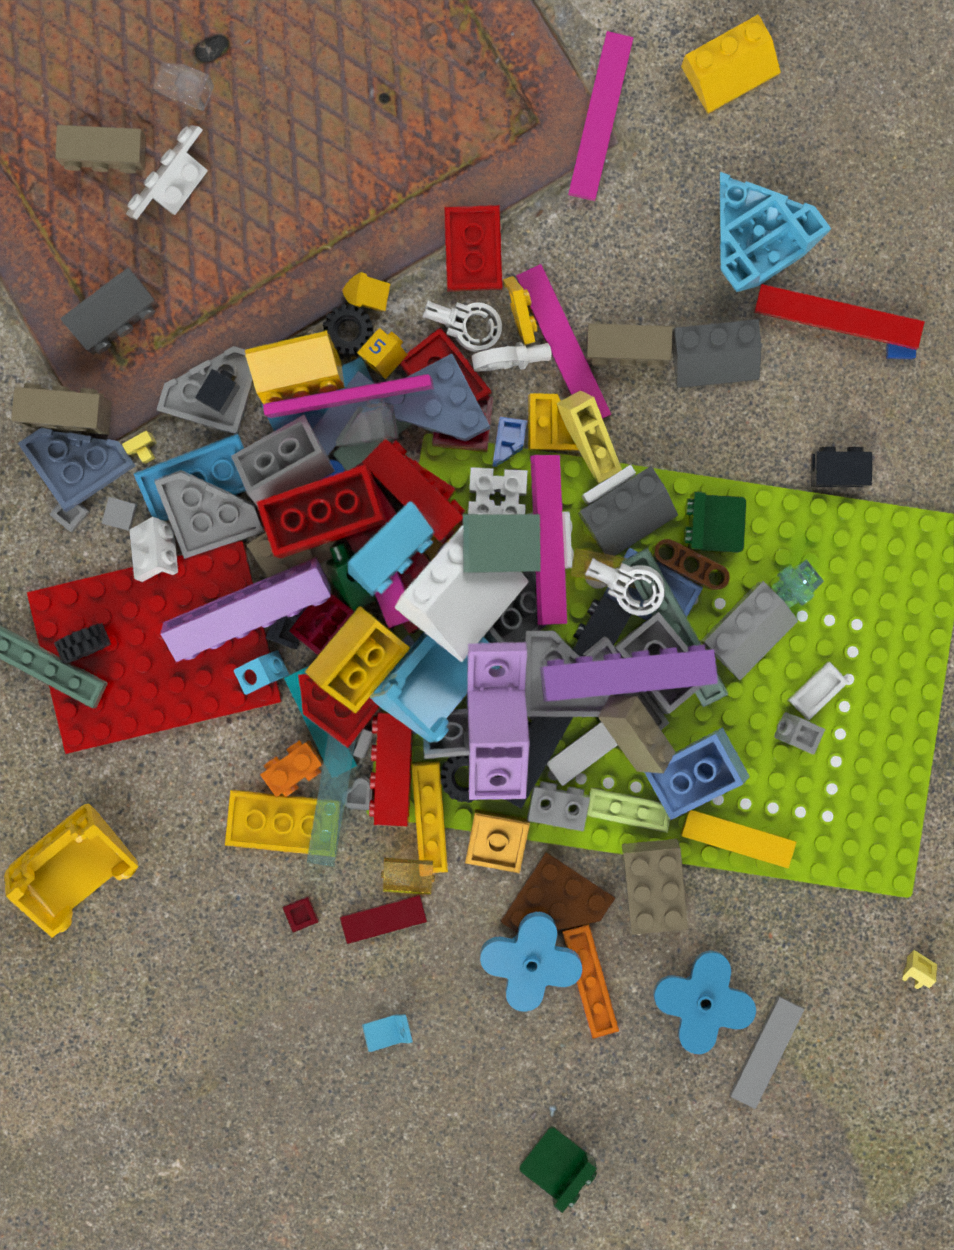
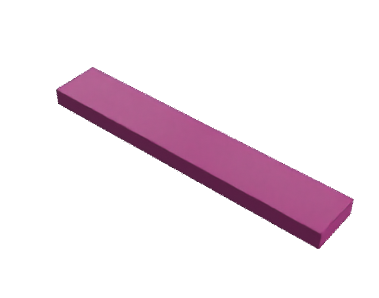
[568,31,634,201]
[516,264,611,419]
[263,374,434,418]
[530,455,567,625]

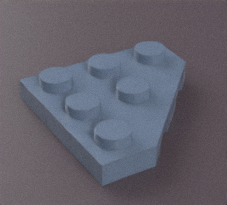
[381,354,491,441]
[18,428,136,512]

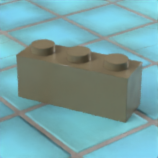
[55,125,146,174]
[586,323,672,368]
[598,695,675,773]

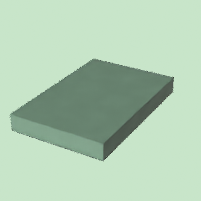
[463,514,540,573]

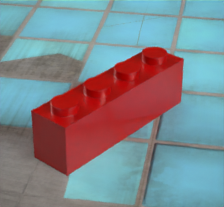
[362,438,466,544]
[369,709,413,827]

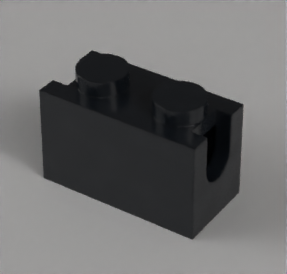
[811,446,872,488]

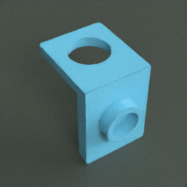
[234,650,289,695]
[362,1014,413,1052]

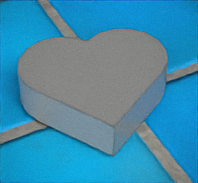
[342,777,375,810]

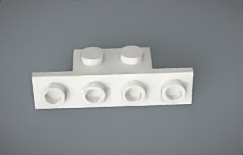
[126,125,208,220]

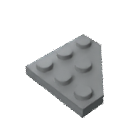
[157,346,253,434]
[154,470,264,559]
[525,631,610,717]

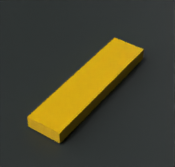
[411,761,448,874]
[681,810,796,869]

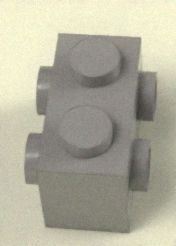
[527,781,590,831]

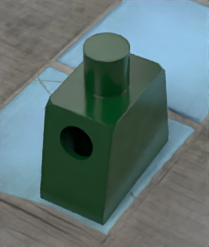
[326,541,377,611]

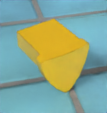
[342,272,390,312]

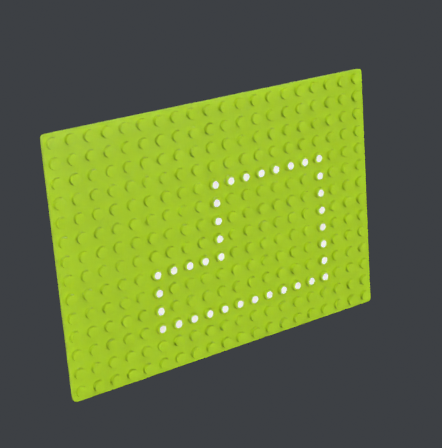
[366,434,954,898]

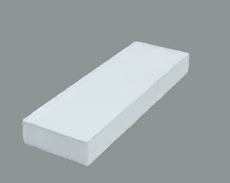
[547,722,618,786]

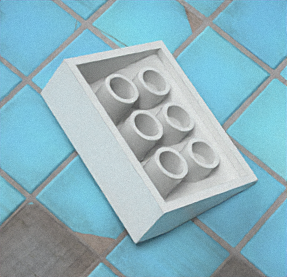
[395,526,529,662]

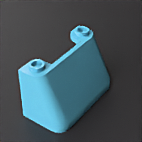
[370,632,500,742]

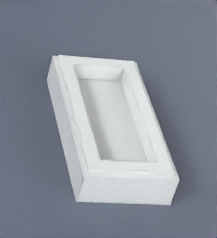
[581,465,636,505]
[788,662,849,720]

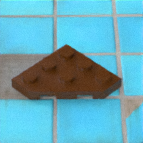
[500,851,615,933]

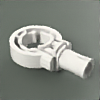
[422,300,502,352]
[472,342,551,372]
[585,558,665,615]

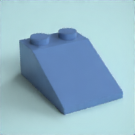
[644,727,750,820]

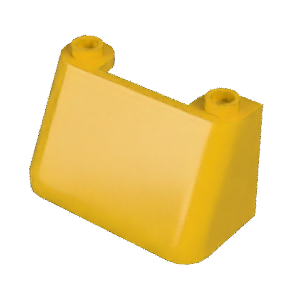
[4,804,139,938]

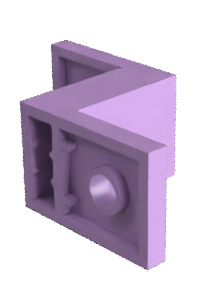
[467,643,529,800]

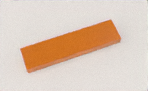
[562,924,619,1039]

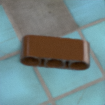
[651,539,730,590]

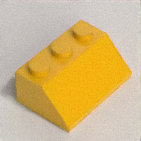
[681,14,781,114]
[245,331,345,405]
[305,606,410,713]

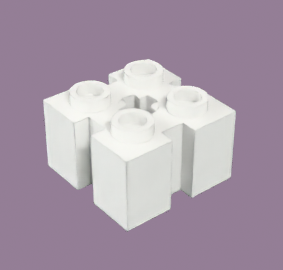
[468,468,527,514]

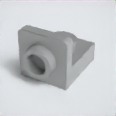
[774,712,825,755]

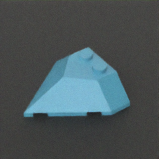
[720,172,831,292]

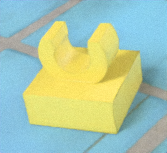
[122,431,157,464]
[902,950,937,989]

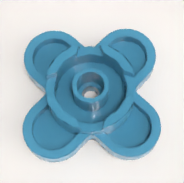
[480,912,582,1012]
[653,950,756,1054]

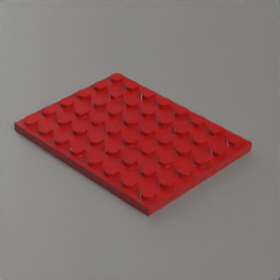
[26,541,282,754]

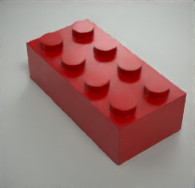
[257,465,387,559]

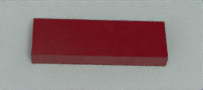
[340,894,427,944]

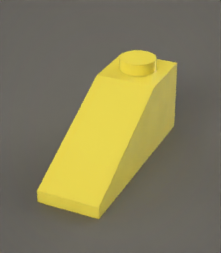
[557,391,622,483]

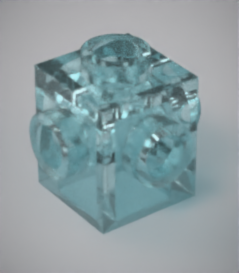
[772,559,824,608]

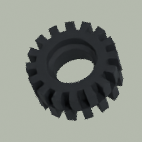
[323,304,374,358]
[54,623,111,664]
[440,755,473,803]

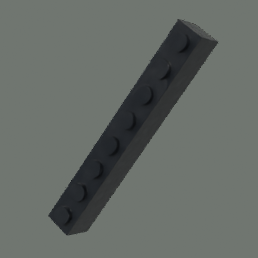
[493,596,632,809]

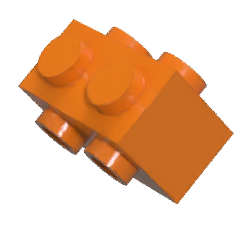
[260,740,325,798]

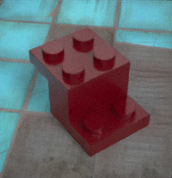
[289,593,355,655]

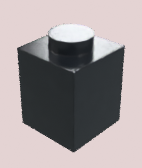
[195,369,240,416]

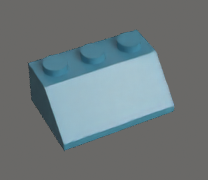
[348,501,434,596]

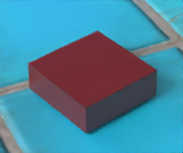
[282,895,319,933]

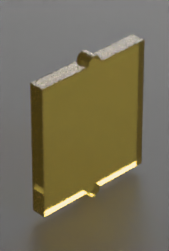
[381,857,435,895]

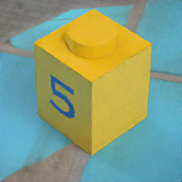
[357,328,407,379]

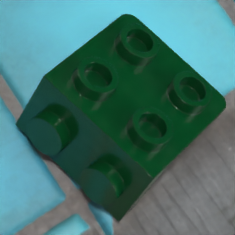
[684,492,746,553]
[519,1126,597,1213]

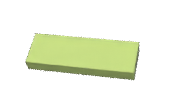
[587,787,670,832]

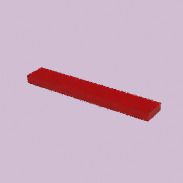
[754,284,925,350]

